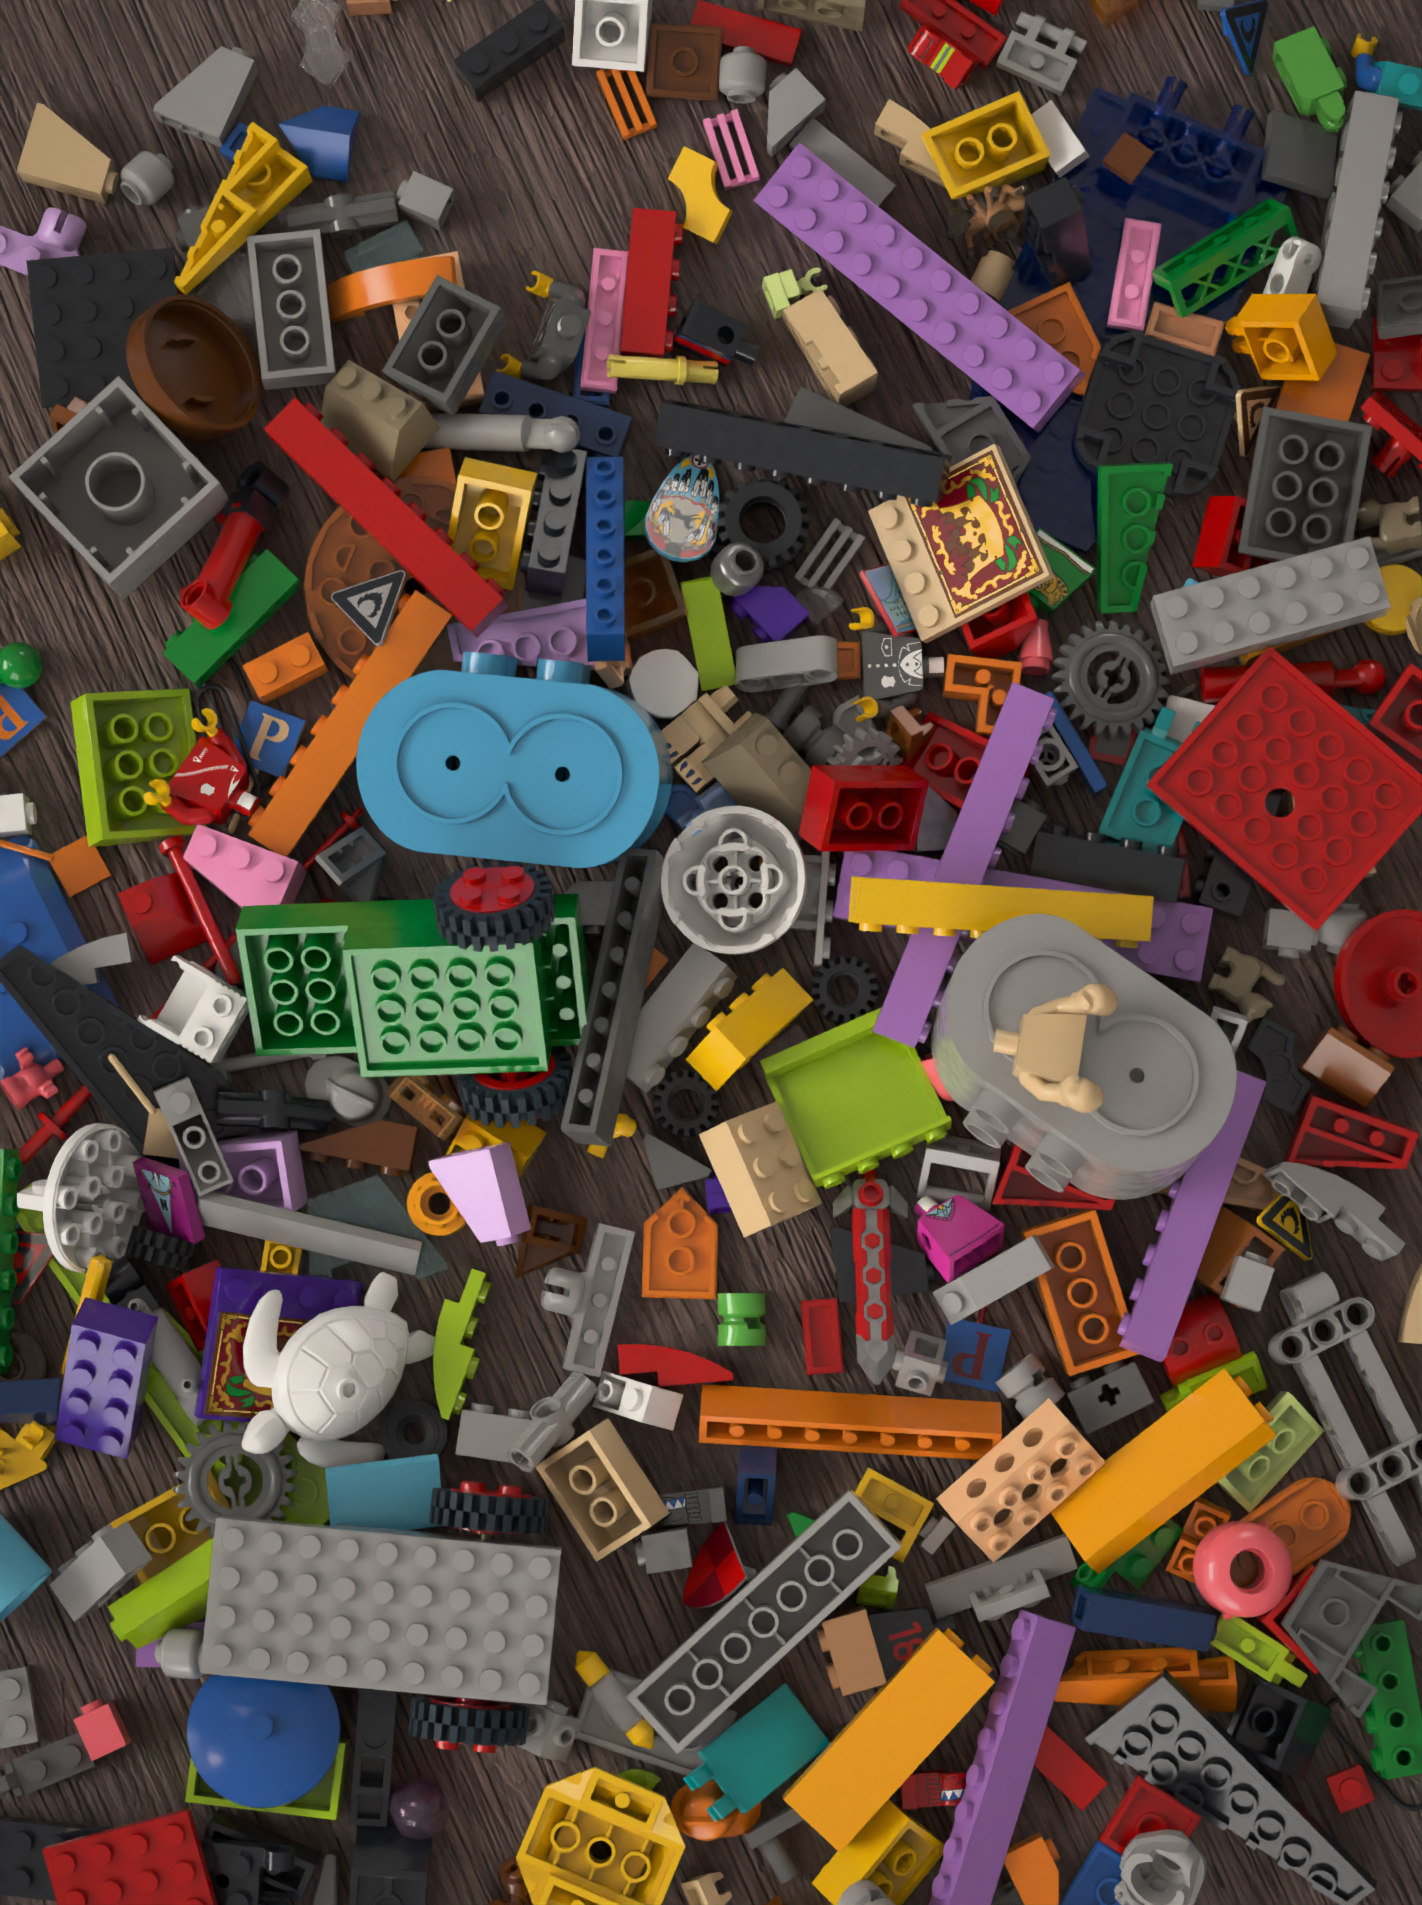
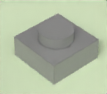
[918,1515,956,1555]

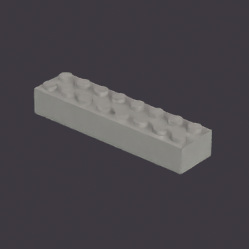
[626,1488,902,1755]

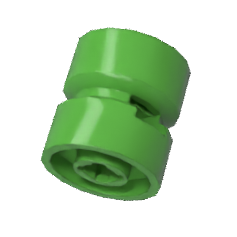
[718,1293,766,1346]

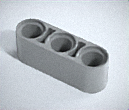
[735,635,838,693]

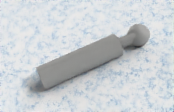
[422,413,580,453]

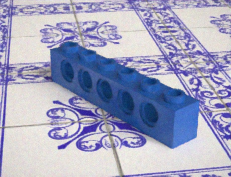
[586,457,625,662]

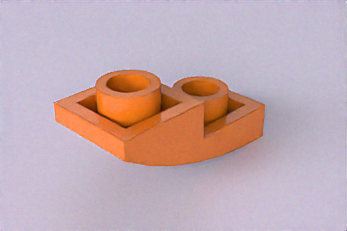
[1165,1497,1231,1583]

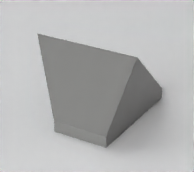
[315,826,386,902]

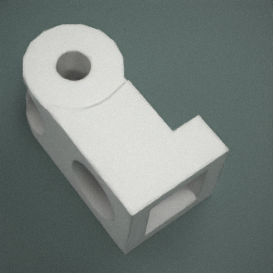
[1263,237,1322,294]

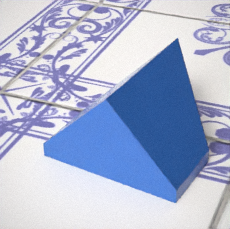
[278,106,360,183]

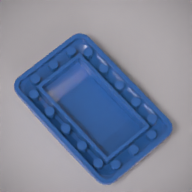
[0,835,120,1080]

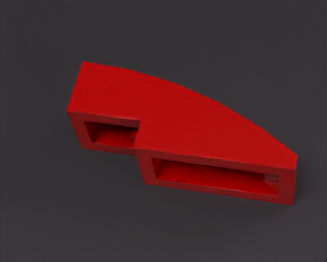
[618,1344,733,1386]

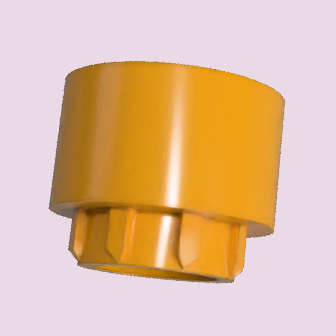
[407,1172,467,1236]

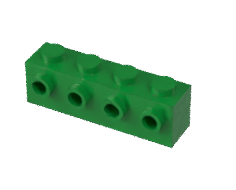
[163,549,302,689]
[1352,1619,1422,1780]

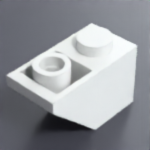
[592,1371,683,1431]

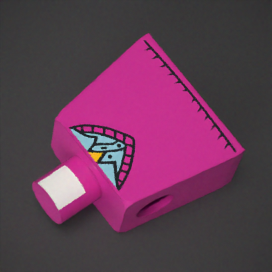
[914,1195,1004,1283]

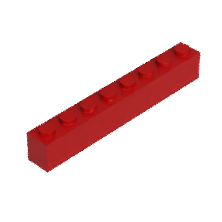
[264,398,508,638]

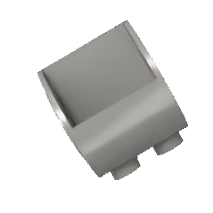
[931,914,1237,1200]

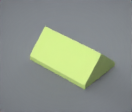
[1217,1391,1325,1513]

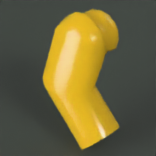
[587,1113,637,1159]

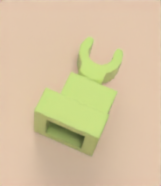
[762,267,827,320]

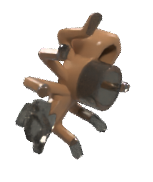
[947,184,1028,261]

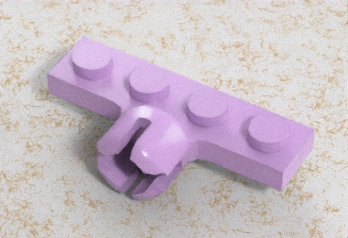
[0,207,87,275]

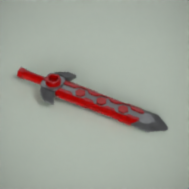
[833,1168,908,1385]

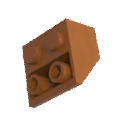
[1298,1026,1395,1109]
[1195,1206,1285,1309]

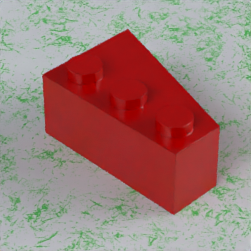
[1283,1091,1419,1169]
[992,1144,1116,1210]

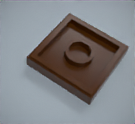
[646,22,724,102]

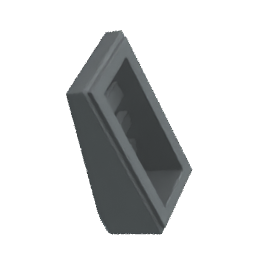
[312,1850,341,1905]

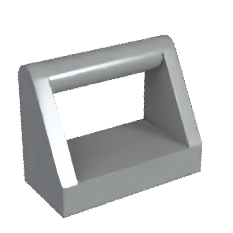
[916,1135,1001,1211]

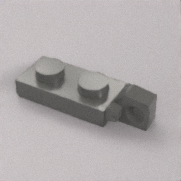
[0,1732,97,1797]

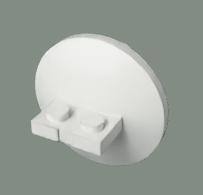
[17,1123,145,1274]

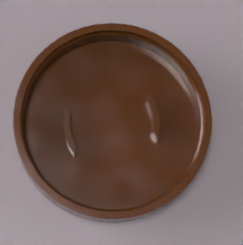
[126,294,263,442]

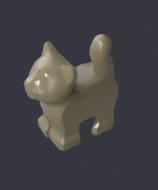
[1355,496,1422,553]
[1206,946,1286,1022]

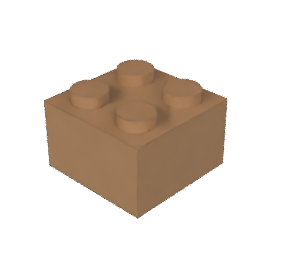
[815,1605,887,1696]

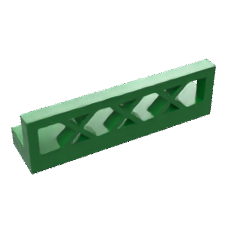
[1151,197,1299,318]

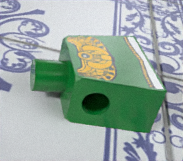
[1028,527,1096,615]

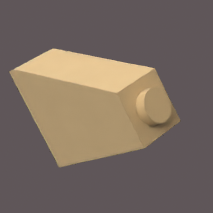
[17,103,119,204]

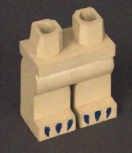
[661,685,752,794]

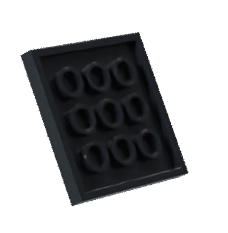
[26,248,179,408]

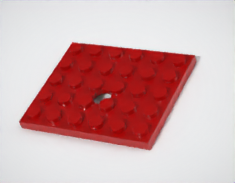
[1146,645,1422,933]

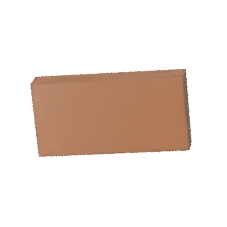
[1145,302,1225,356]

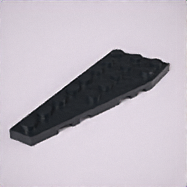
[0,944,264,1169]

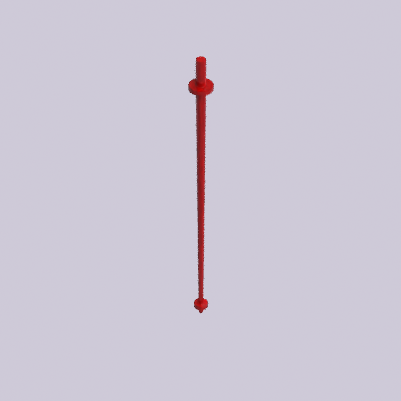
[19,807,364,1166]

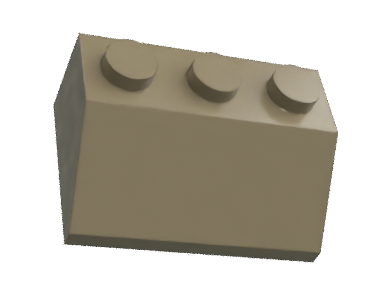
[320,360,440,483]
[701,712,811,833]

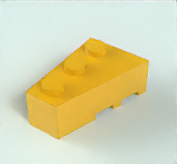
[686,968,813,1091]

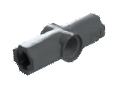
[286,191,399,239]

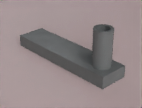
[744,1806,804,1884]

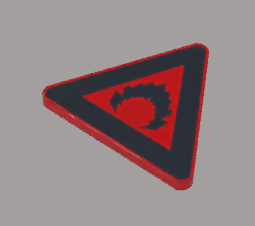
[12,1231,54,1304]

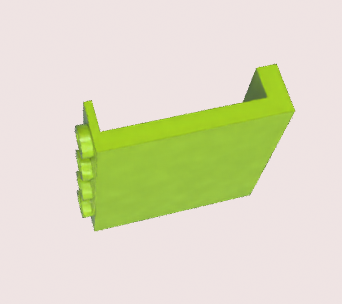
[760,1007,952,1189]

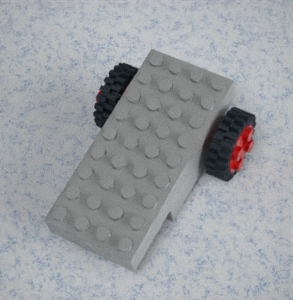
[200,1481,562,1753]

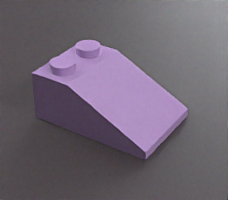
[177,1130,308,1211]

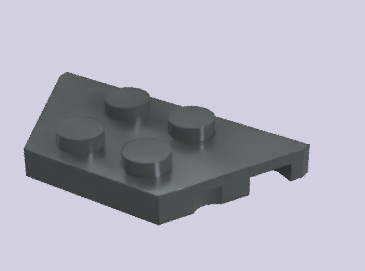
[912,396,1031,484]

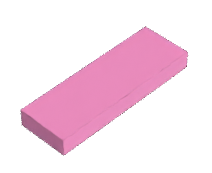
[1107,218,1162,331]

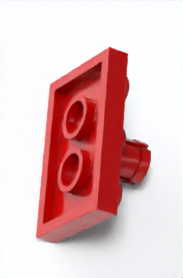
[1371,317,1422,393]
[1360,390,1422,478]

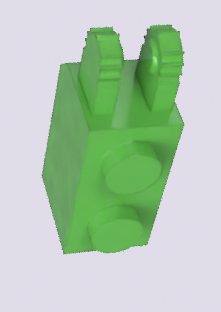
[1272,26,1347,133]

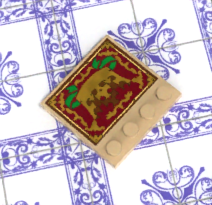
[868,444,1054,643]

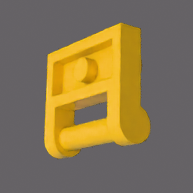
[855,1467,934,1563]

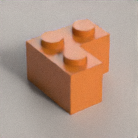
[942,654,1022,739]

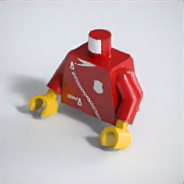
[144,708,260,825]

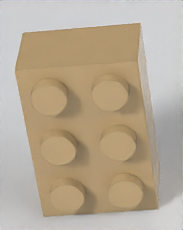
[699,1101,822,1238]
[536,1418,670,1562]

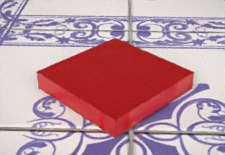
[1098,1774,1202,1855]

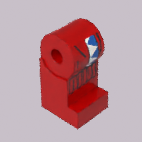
[900,1770,967,1810]

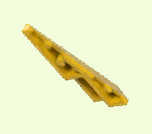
[174,122,313,295]

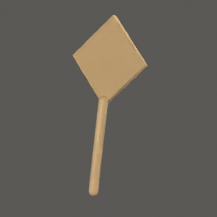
[108,1054,178,1159]

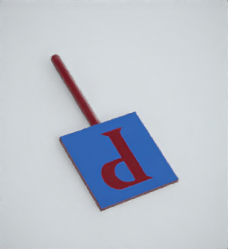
[942,1254,1011,1392]

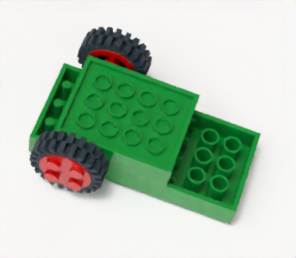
[236,860,590,1128]

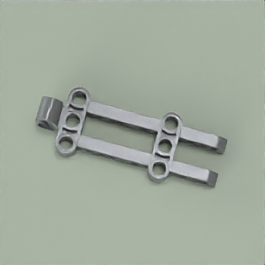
[1268,1272,1422,1567]

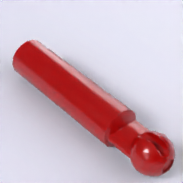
[1200,659,1386,704]

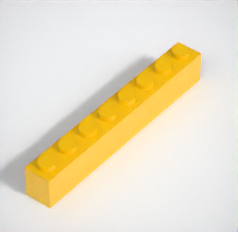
[848,876,1154,948]

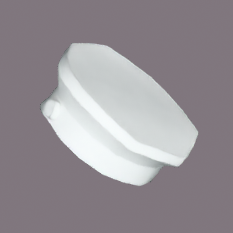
[625,649,699,719]

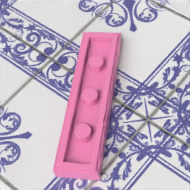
[580,248,629,394]

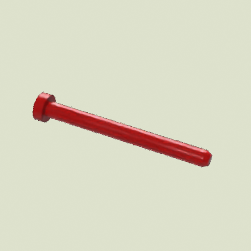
[158,835,241,986]

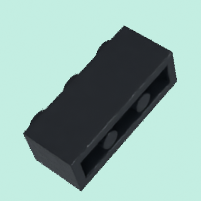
[453,0,565,102]

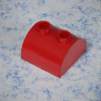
[1161,1292,1242,1389]

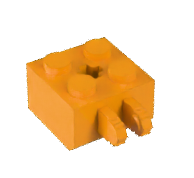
[1225,294,1338,381]

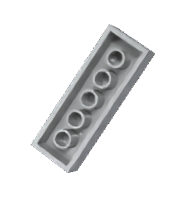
[1311,90,1403,329]
[1150,536,1391,675]

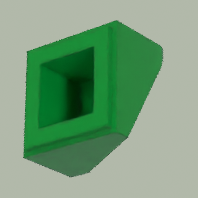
[624,500,651,541]

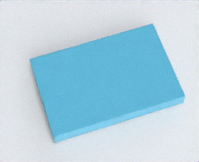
[325,1454,442,1530]

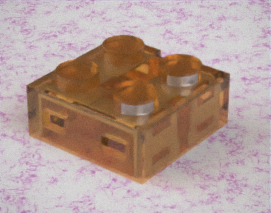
[385,1075,464,1143]

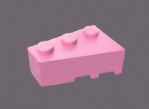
[183,825,307,908]

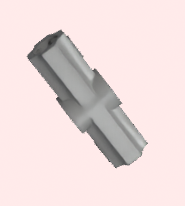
[507,1372,598,1473]

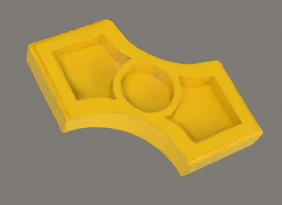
[668,146,733,245]

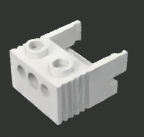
[137,955,249,1064]

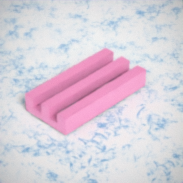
[703,109,759,190]

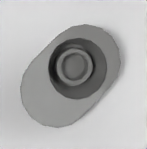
[305,1055,391,1127]

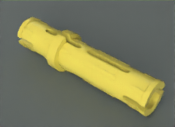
[606,354,718,385]

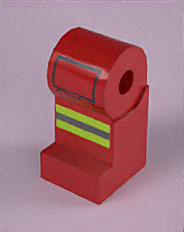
[907,23,981,90]

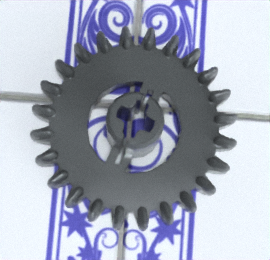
[1051,620,1171,740]
[173,1421,298,1539]

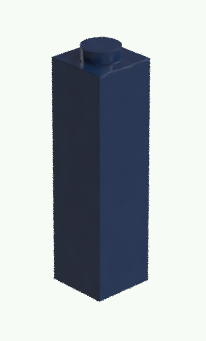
[1070,1584,1217,1652]

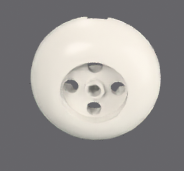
[661,806,808,955]

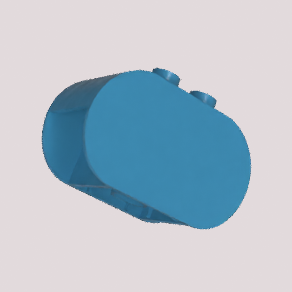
[356,651,673,868]

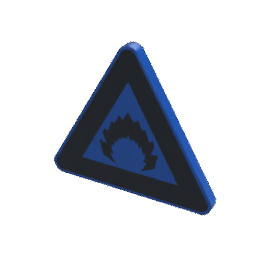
[1220,0,1268,75]

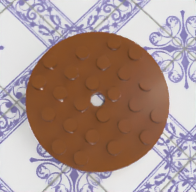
[304,477,526,679]

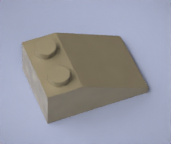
[757,0,866,32]

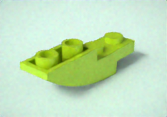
[433,1268,492,1420]

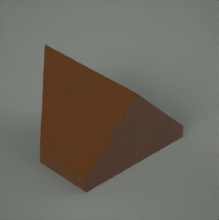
[515,1205,587,1279]

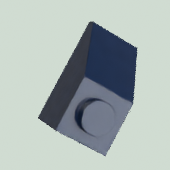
[735,1445,777,1526]

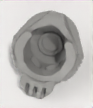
[1114,1829,1207,1905]

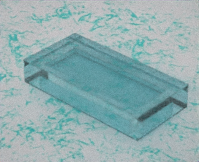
[342,219,424,273]

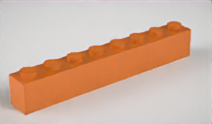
[248,590,454,857]
[699,1384,1002,1460]

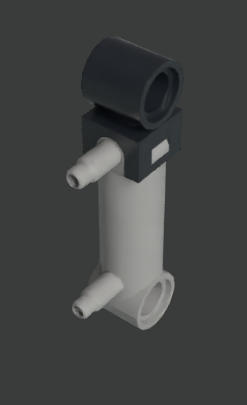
[105,1255,209,1427]

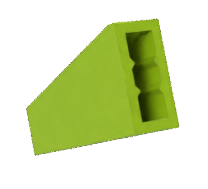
[108,1537,214,1649]

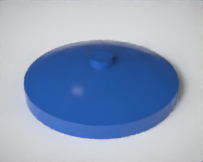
[187,1674,341,1808]

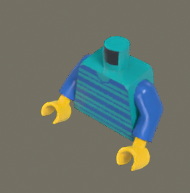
[1351,33,1422,111]

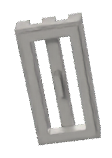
[794,518,865,599]

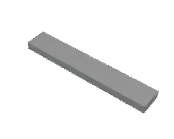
[198,1191,422,1275]

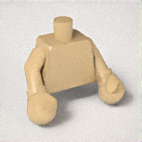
[992,983,1118,1113]

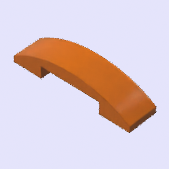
[328,256,457,322]

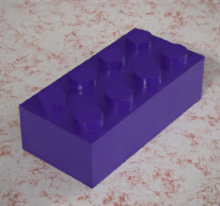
[54,1297,158,1459]

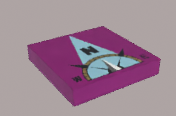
[132,1157,205,1244]

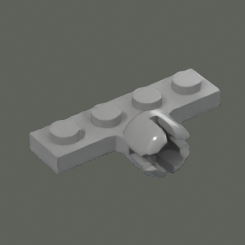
[541,1223,635,1377]

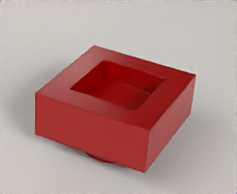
[1324,1763,1375,1814]

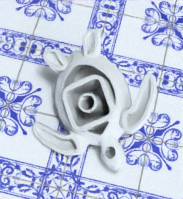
[242,1272,435,1468]

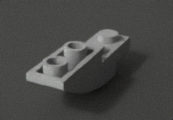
[1263,1161,1406,1261]

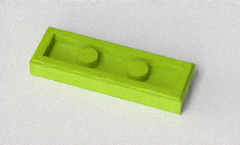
[680,576,735,691]

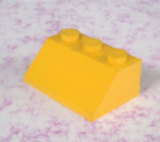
[812,1799,945,1905]

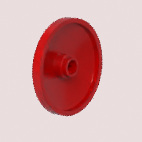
[1334,909,1422,1059]

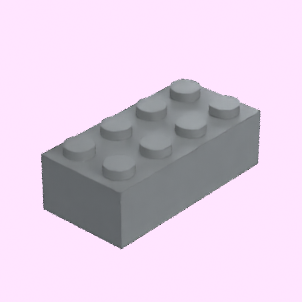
[247,229,336,390]

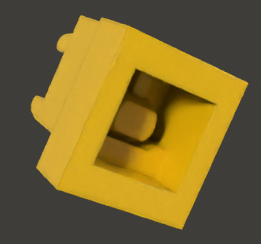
[14,1420,58,1459]

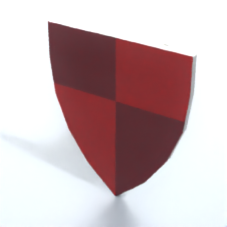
[682,1521,757,1608]

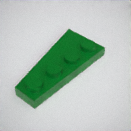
[1097,462,1173,614]

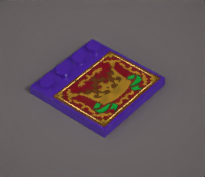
[194,1266,363,1422]

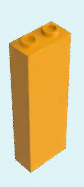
[1050,1368,1277,1574]
[783,1627,995,1853]

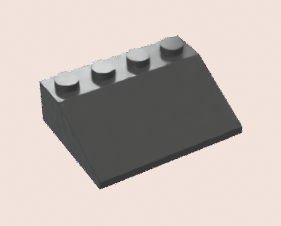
[1238,407,1372,562]

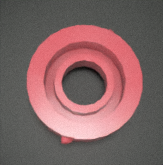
[1193,1521,1292,1619]

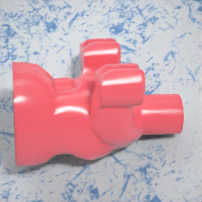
[0,1047,64,1111]

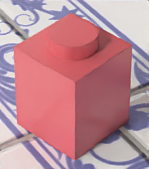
[74,1698,132,1761]

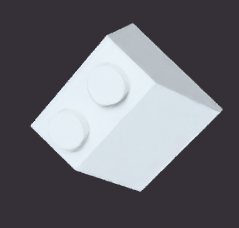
[572,0,653,72]

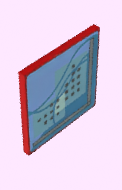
[859,563,917,638]

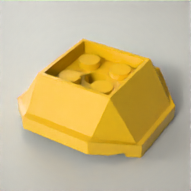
[516,1766,685,1905]

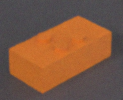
[1020,1209,1138,1376]

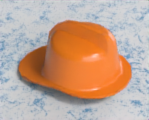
[671,1780,762,1841]

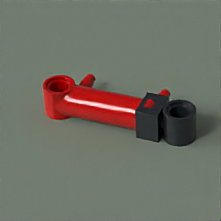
[180,461,289,630]

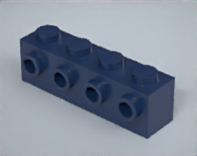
[479,370,633,457]

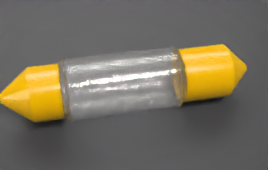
[575,1650,654,1749]

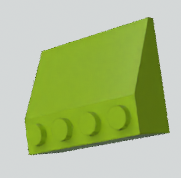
[70,688,207,847]

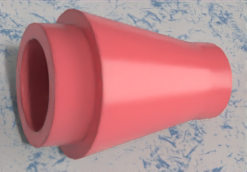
[1017,619,1054,676]

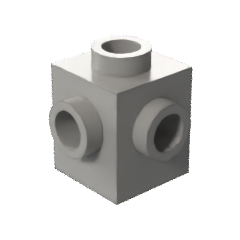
[892,1330,948,1396]
[517,1700,581,1763]

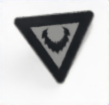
[331,570,407,647]

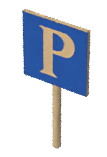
[228,700,307,834]

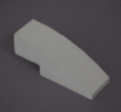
[51,932,135,985]

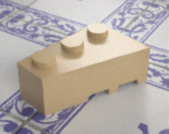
[782,288,878,407]

